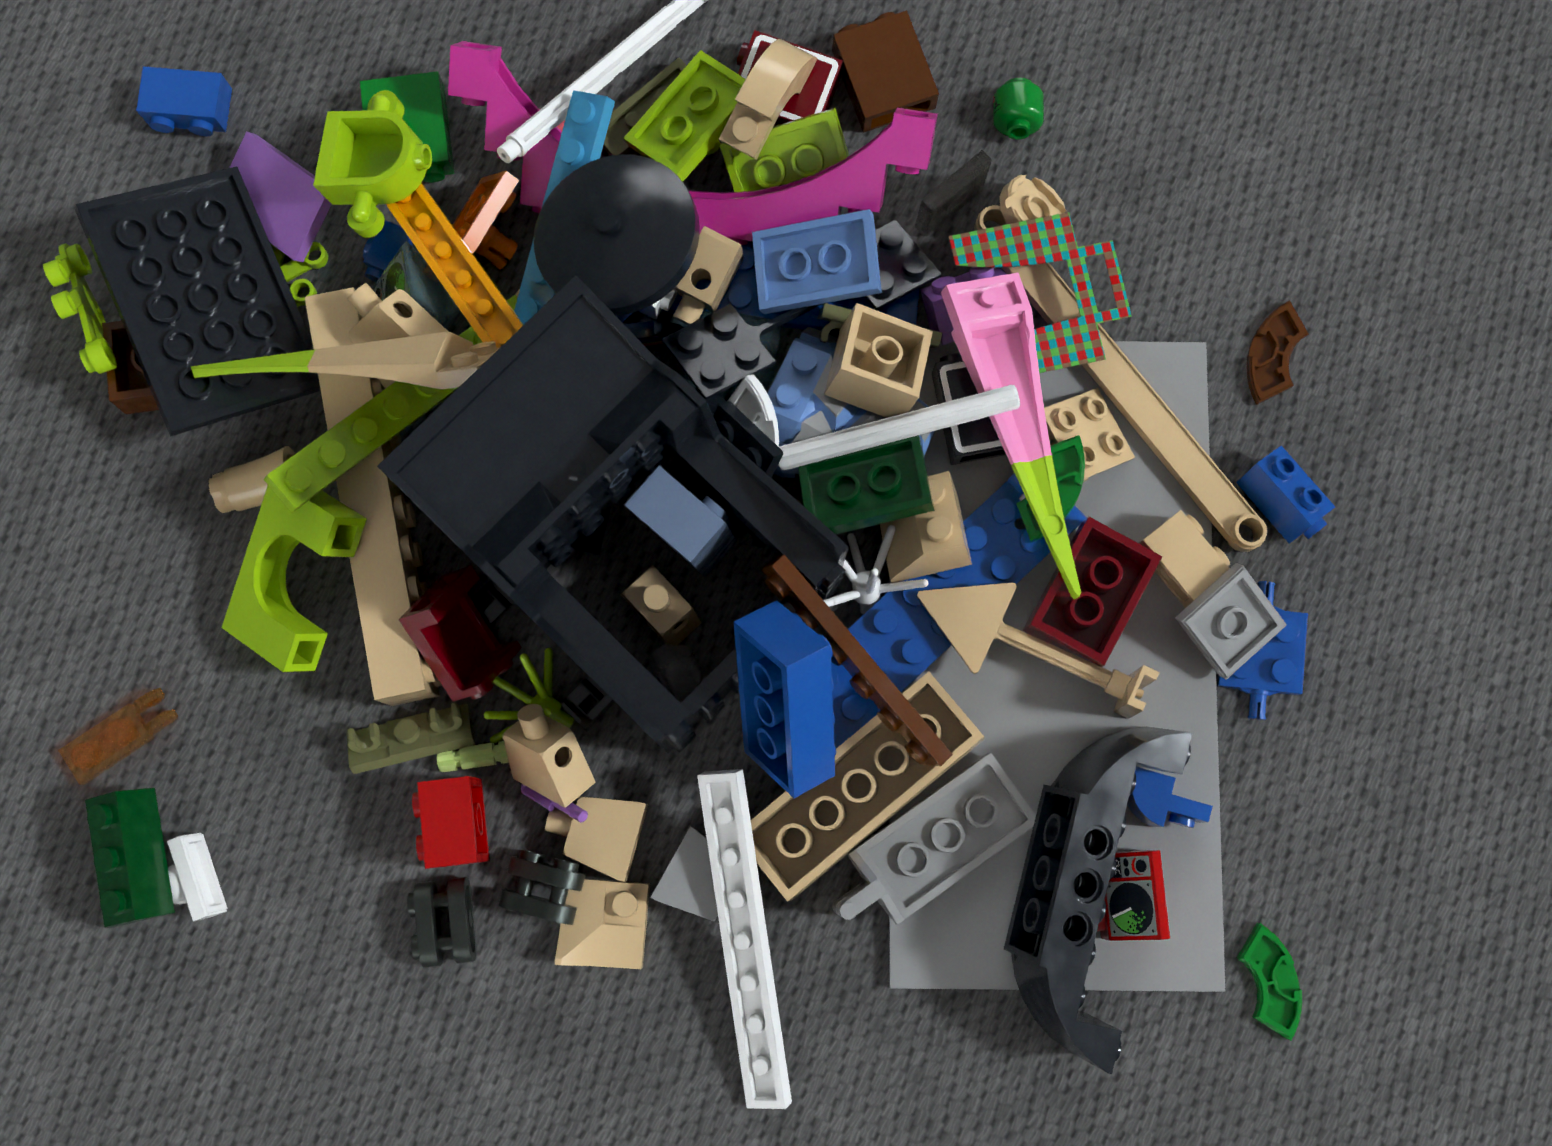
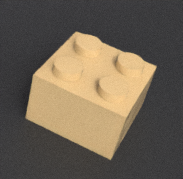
[824,303,933,418]

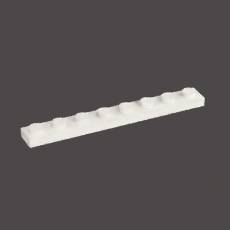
[697,769,792,1109]

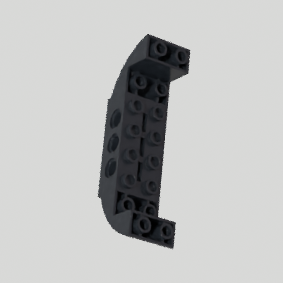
[1004,726,1192,1074]

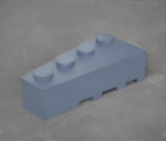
[625,466,737,577]

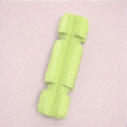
[437,741,509,772]

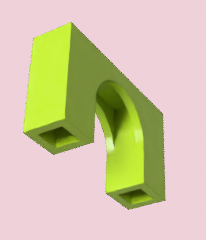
[221,486,367,672]

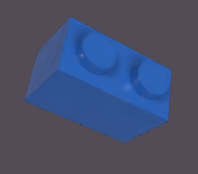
[136,66,232,136]

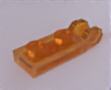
[58,688,178,785]

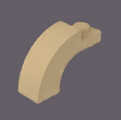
[719,39,818,160]

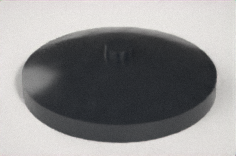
[534,155,700,316]

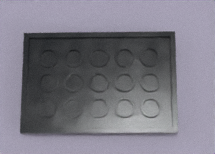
[75,166,321,437]

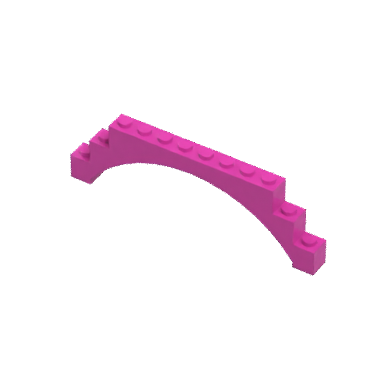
[448,41,938,245]

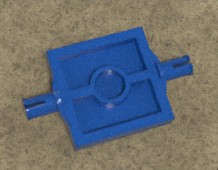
[1217,581,1308,720]

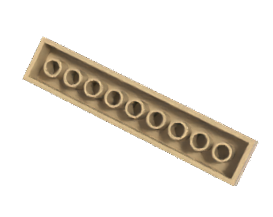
[305,287,442,706]

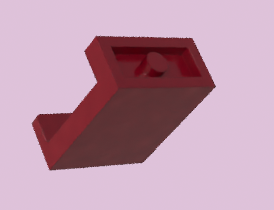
[399,565,522,702]

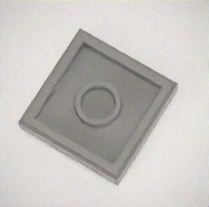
[1175,563,1287,680]

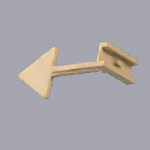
[917,582,1160,719]

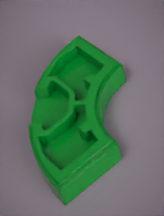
[1016,435,1085,543]
[1237,922,1302,1041]

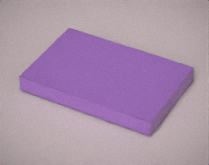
[230,131,332,262]

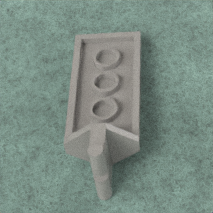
[832,752,1036,925]

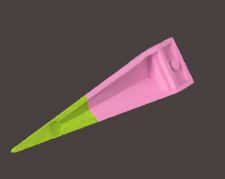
[941,273,1081,600]

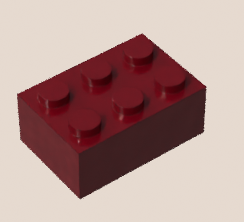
[1023,516,1163,667]

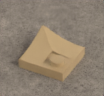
[555,878,650,969]

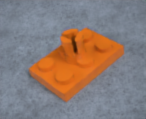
[421,171,519,284]

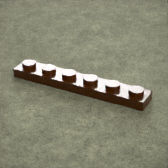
[762,554,953,766]

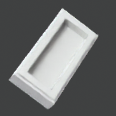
[167,833,228,921]

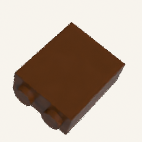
[832,10,939,133]

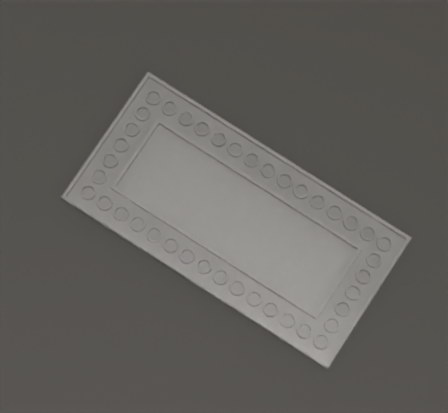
[889,341,1225,992]

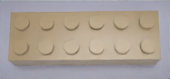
[751,671,984,902]

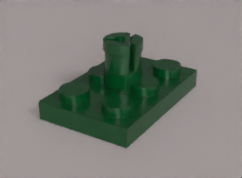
[798,435,935,534]

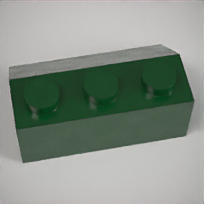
[85,788,175,928]

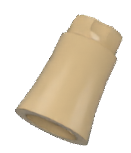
[209,446,295,513]

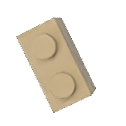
[1139,510,1230,608]

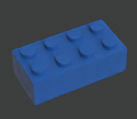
[734,600,836,798]

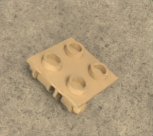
[1044,388,1135,483]

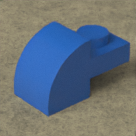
[1127,767,1213,828]

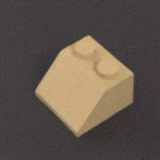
[880,471,972,583]

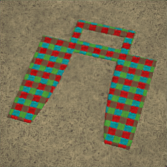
[948,212,1132,373]

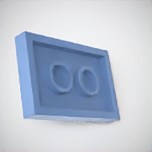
[752,209,882,314]

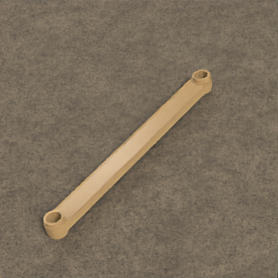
[974,205,1267,552]

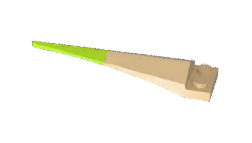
[190,331,500,389]

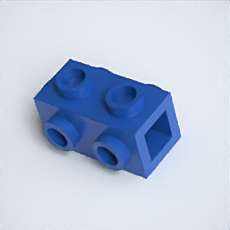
[1236,446,1335,544]

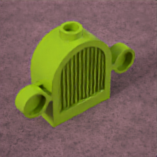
[313,90,432,238]

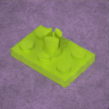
[623,50,746,182]
[720,108,849,192]

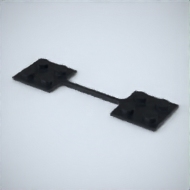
[662,220,941,400]

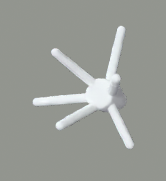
[823,525,928,614]

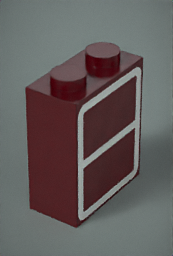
[737,30,843,127]

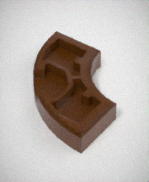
[1246,300,1309,405]

